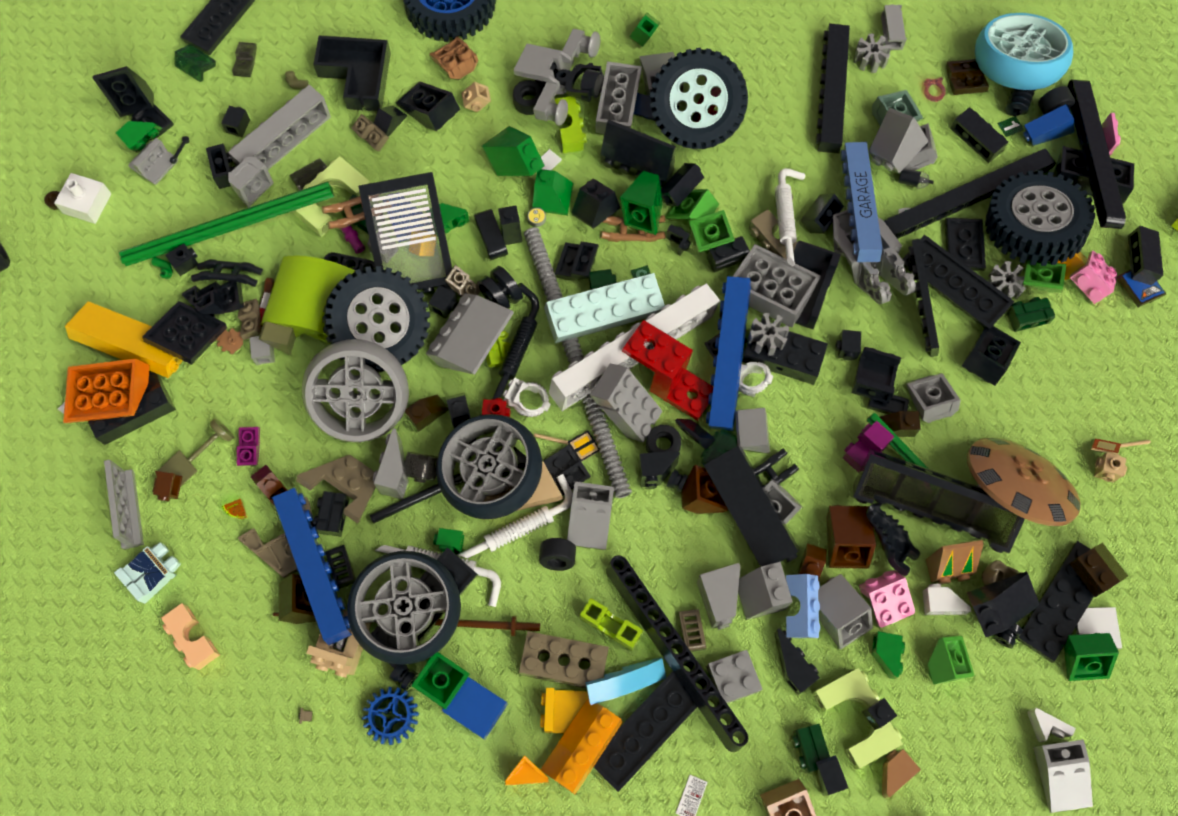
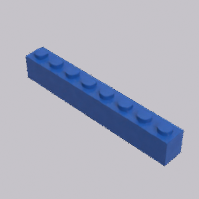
[706,276,751,431]
[272,488,352,645]

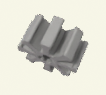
[853,33,892,73]
[987,261,1026,300]
[748,313,789,356]

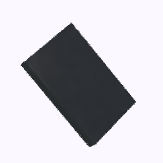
[945,218,986,271]

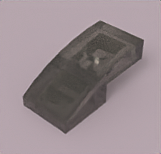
[232,42,257,77]

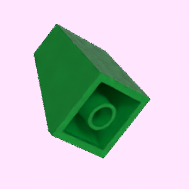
[481,126,545,176]
[620,171,663,235]

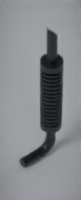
[492,283,540,399]

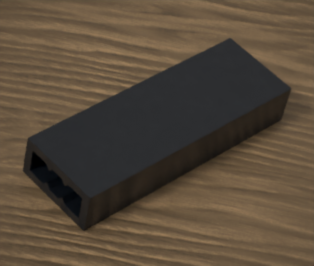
[704,446,800,567]

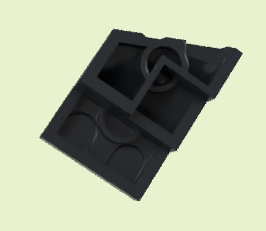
[182,281,244,314]

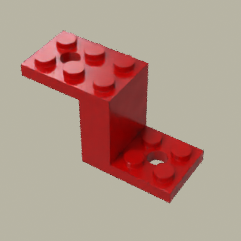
[622,320,713,421]

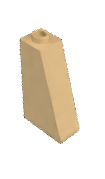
[483,461,564,511]

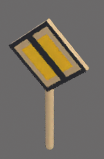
[534,431,600,462]

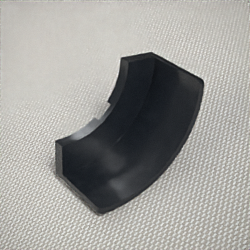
[793,241,841,329]

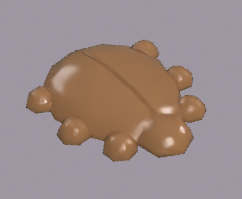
[216,328,243,354]

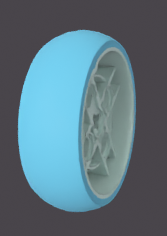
[975,13,1073,90]

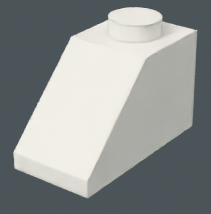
[923,584,971,615]

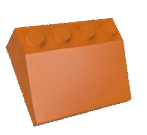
[63,359,150,423]

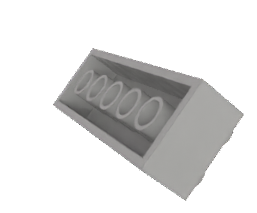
[228,85,331,170]

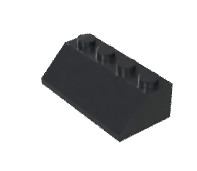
[1053,146,1135,204]

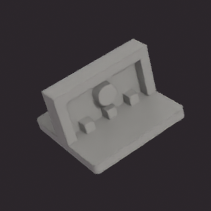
[128,138,178,185]

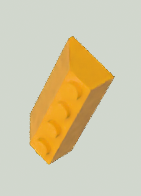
[540,699,623,795]

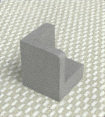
[250,336,275,365]

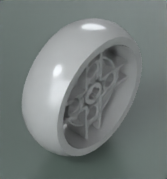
[302,339,409,442]

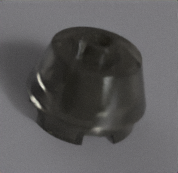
[404,452,438,483]

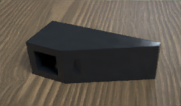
[446,393,476,445]
[774,628,820,695]

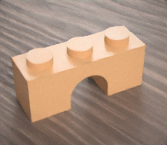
[161,603,220,670]

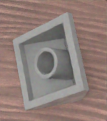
[735,408,770,454]

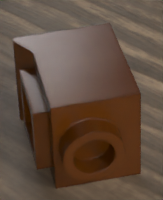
[152,471,183,502]

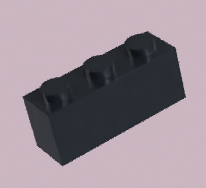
[950,107,1008,163]
[1128,226,1164,285]

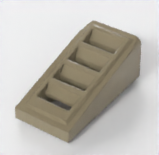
[679,609,706,652]

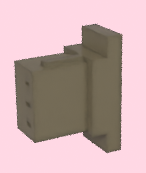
[299,708,313,724]

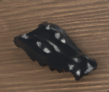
[866,503,920,576]

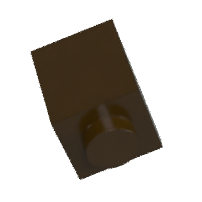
[405,394,449,432]
[880,411,921,437]

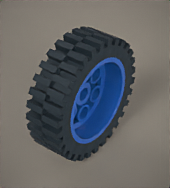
[403,0,496,42]

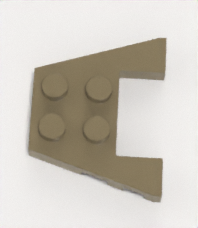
[296,454,376,523]
[238,497,313,578]

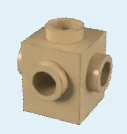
[461,82,491,112]
[1094,452,1127,483]

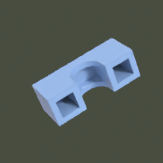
[786,574,820,638]

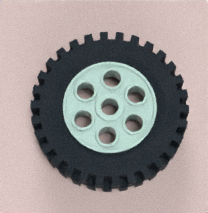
[650,48,748,149]

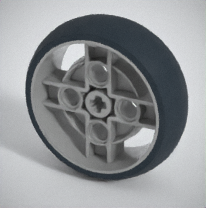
[436,414,542,519]
[347,551,461,665]

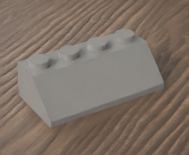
[596,61,642,134]

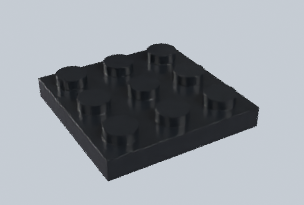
[142,301,227,365]

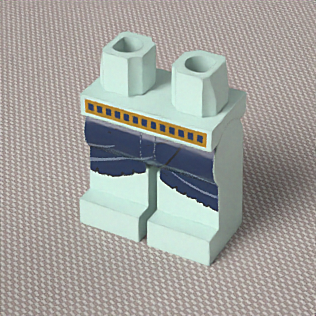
[114,542,181,604]

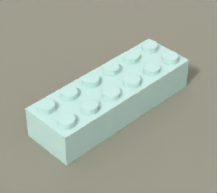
[544,273,665,343]

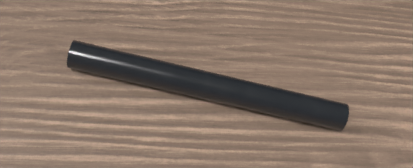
[370,473,463,524]

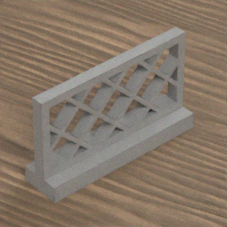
[104,460,144,550]

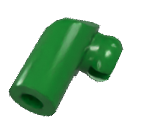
[151,257,173,279]

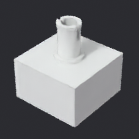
[54,173,111,224]

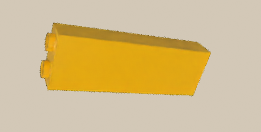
[65,301,183,378]

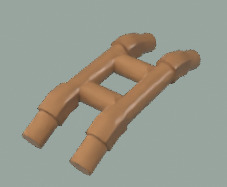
[322,193,392,229]
[600,215,666,242]

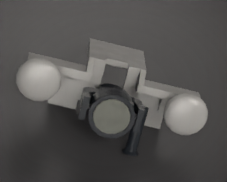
[513,29,604,126]

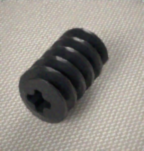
[1005,89,1035,116]

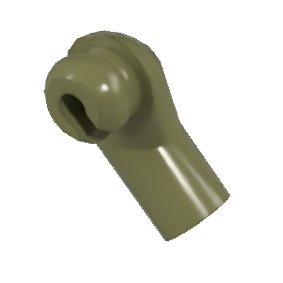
[285,71,309,89]

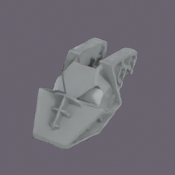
[833,210,916,305]

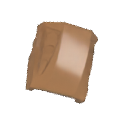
[430,37,479,79]

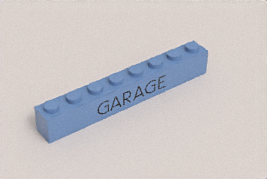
[841,142,882,262]

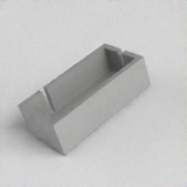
[590,363,662,443]

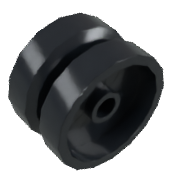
[477,265,523,309]

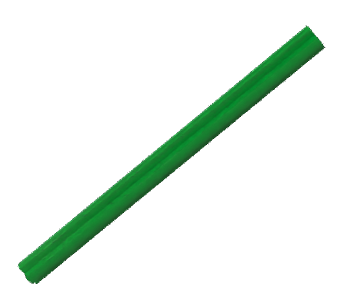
[119,181,334,266]

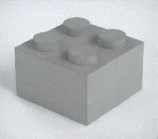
[706,650,763,704]

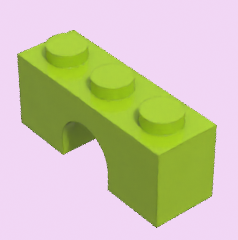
[555,96,587,153]
[580,598,643,651]

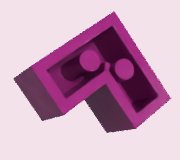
[843,421,894,473]

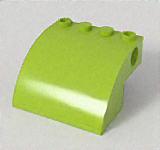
[260,255,355,344]

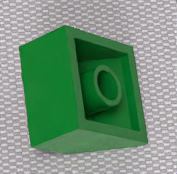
[1064,633,1119,681]

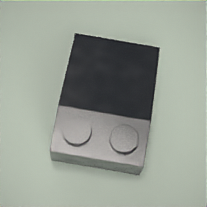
[93,66,154,117]
[396,81,460,131]
[962,326,1021,386]
[967,571,1040,638]

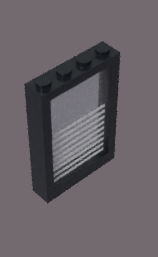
[358,172,452,293]

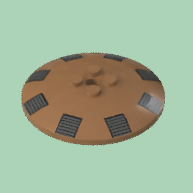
[967,438,1081,526]

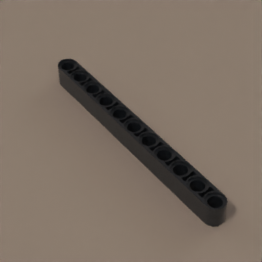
[1067,79,1126,229]
[884,149,1056,239]
[606,555,749,752]

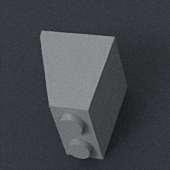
[869,108,928,173]
[738,562,793,620]
[697,563,740,630]
[818,574,873,650]

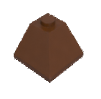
[681,465,728,514]

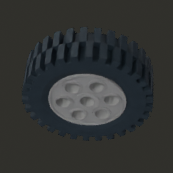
[985,171,1095,266]
[322,266,430,372]

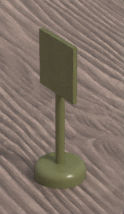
[158,418,234,486]

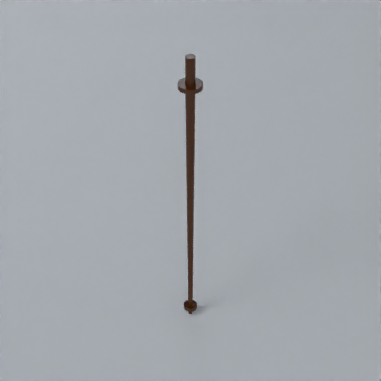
[273,612,541,636]

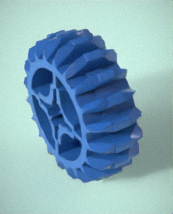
[362,687,419,745]

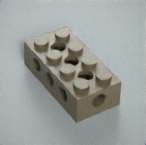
[519,631,609,688]

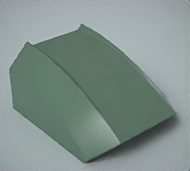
[872,90,923,126]

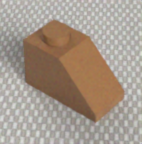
[882,749,921,798]

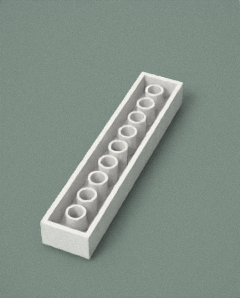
[549,283,720,411]

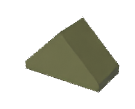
[259,322,296,355]

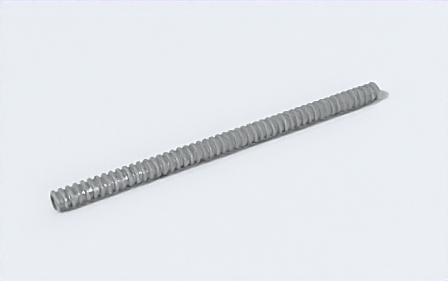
[524,227,632,498]

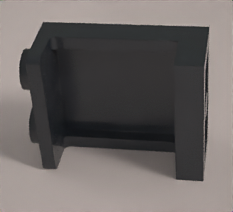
[851,347,901,404]

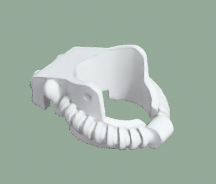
[738,362,773,397]
[503,378,551,417]

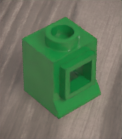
[433,528,465,554]

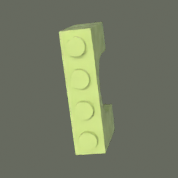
[291,156,370,238]
[812,668,903,770]

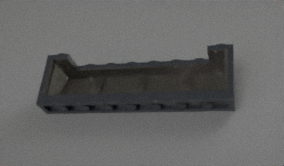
[853,448,1025,553]

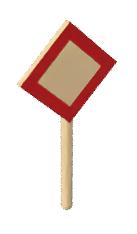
[1091,438,1151,455]

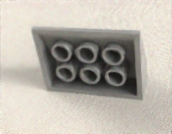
[733,244,821,328]
[426,293,514,375]

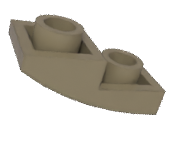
[352,114,389,151]
[445,265,480,297]
[238,299,261,340]

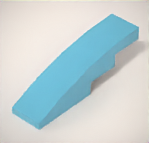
[585,657,666,705]

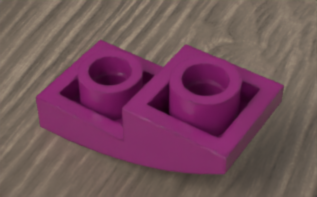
[237,427,260,466]

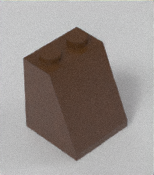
[826,505,876,569]

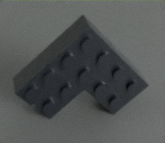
[313,35,391,111]

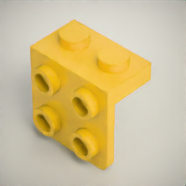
[540,688,588,734]

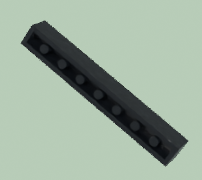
[815,23,850,154]

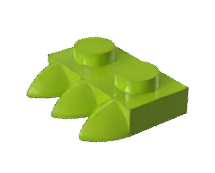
[486,331,511,367]

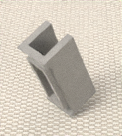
[881,4,907,50]

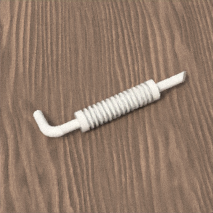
[775,168,805,266]
[458,474,573,558]
[375,545,501,607]

